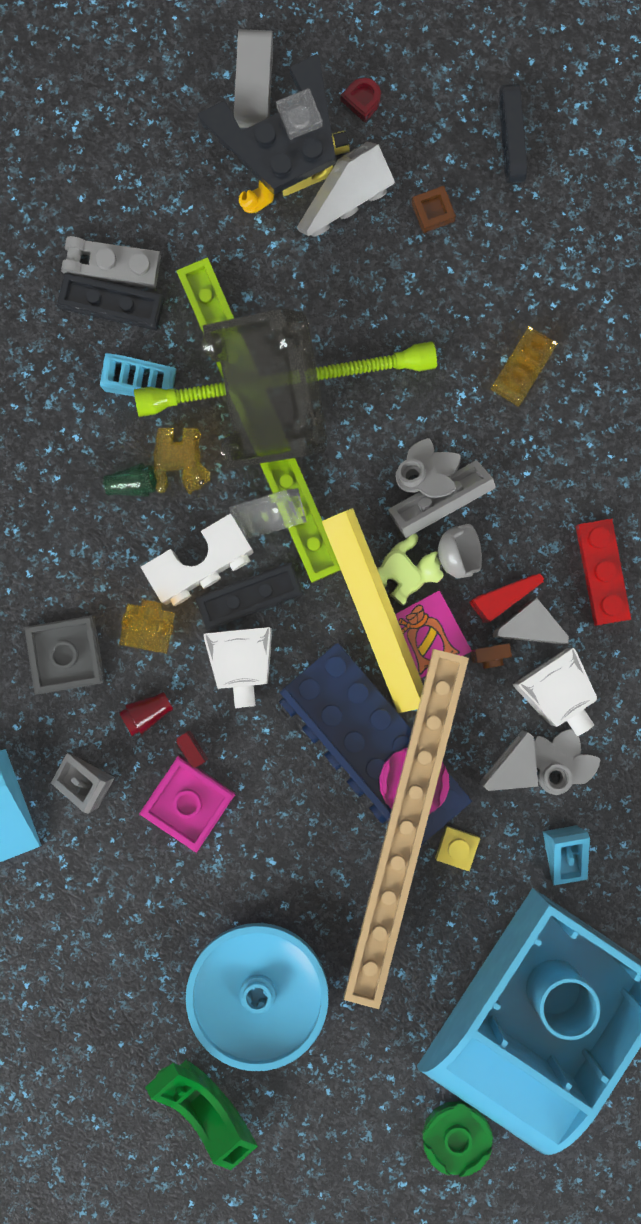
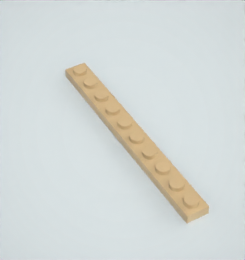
[344,649,469,1009]

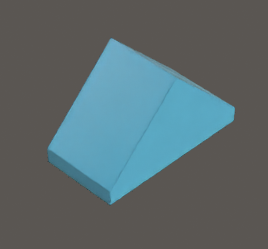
[543,825,590,885]

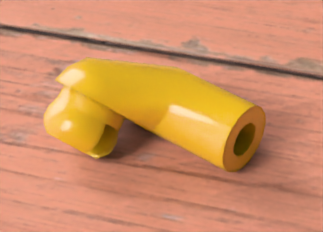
[239,181,274,213]

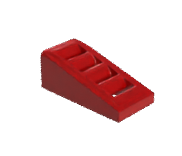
[469,574,544,623]

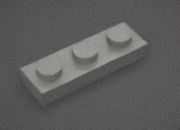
[388,460,496,538]

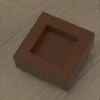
[411,186,456,233]
[471,643,512,669]

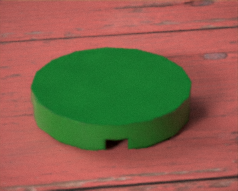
[422,1101,493,1177]

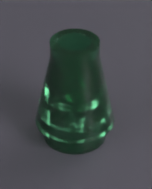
[103,463,157,497]

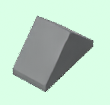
[493,598,569,644]
[479,730,538,791]
[51,753,115,814]

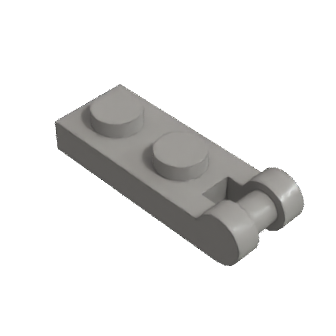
[61,236,161,289]

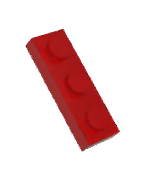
[576,518,631,626]

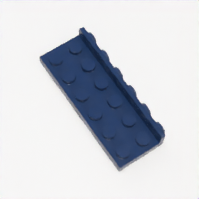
[279,643,472,850]

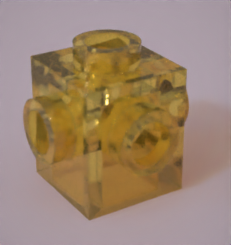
[119,599,175,654]

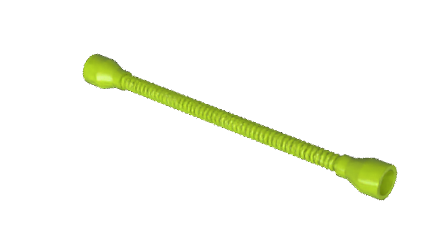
[134,341,437,417]

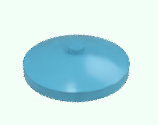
[186,923,328,1071]

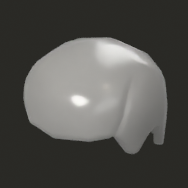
[438,524,482,578]

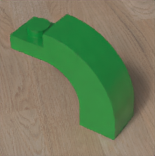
[145,1060,258,1170]

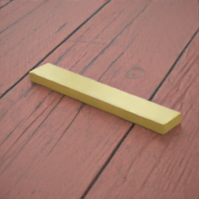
[322,508,423,713]

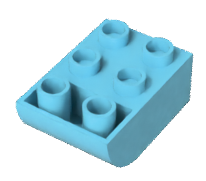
[417,888,641,1155]

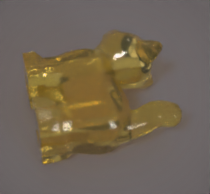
[153,428,211,494]

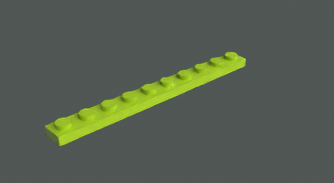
[177,257,341,583]

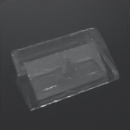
[229,488,307,539]

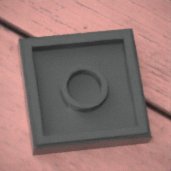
[24,615,105,695]

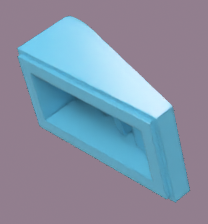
[100,353,177,397]

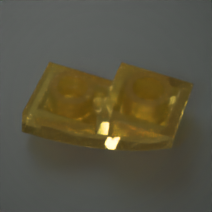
[490,326,558,407]

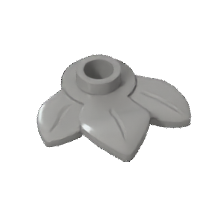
[395,438,461,498]
[534,728,600,795]

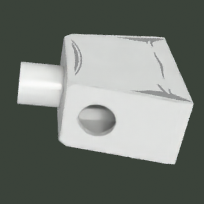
[204,627,272,708]
[513,648,597,736]

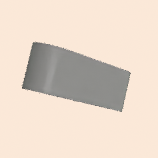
[234,29,273,128]

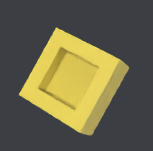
[435,826,480,871]

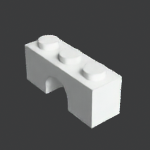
[141,513,254,606]

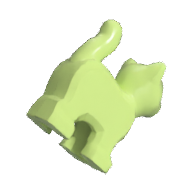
[377,533,444,606]

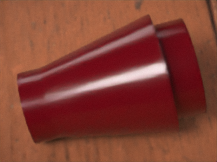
[119,692,173,736]

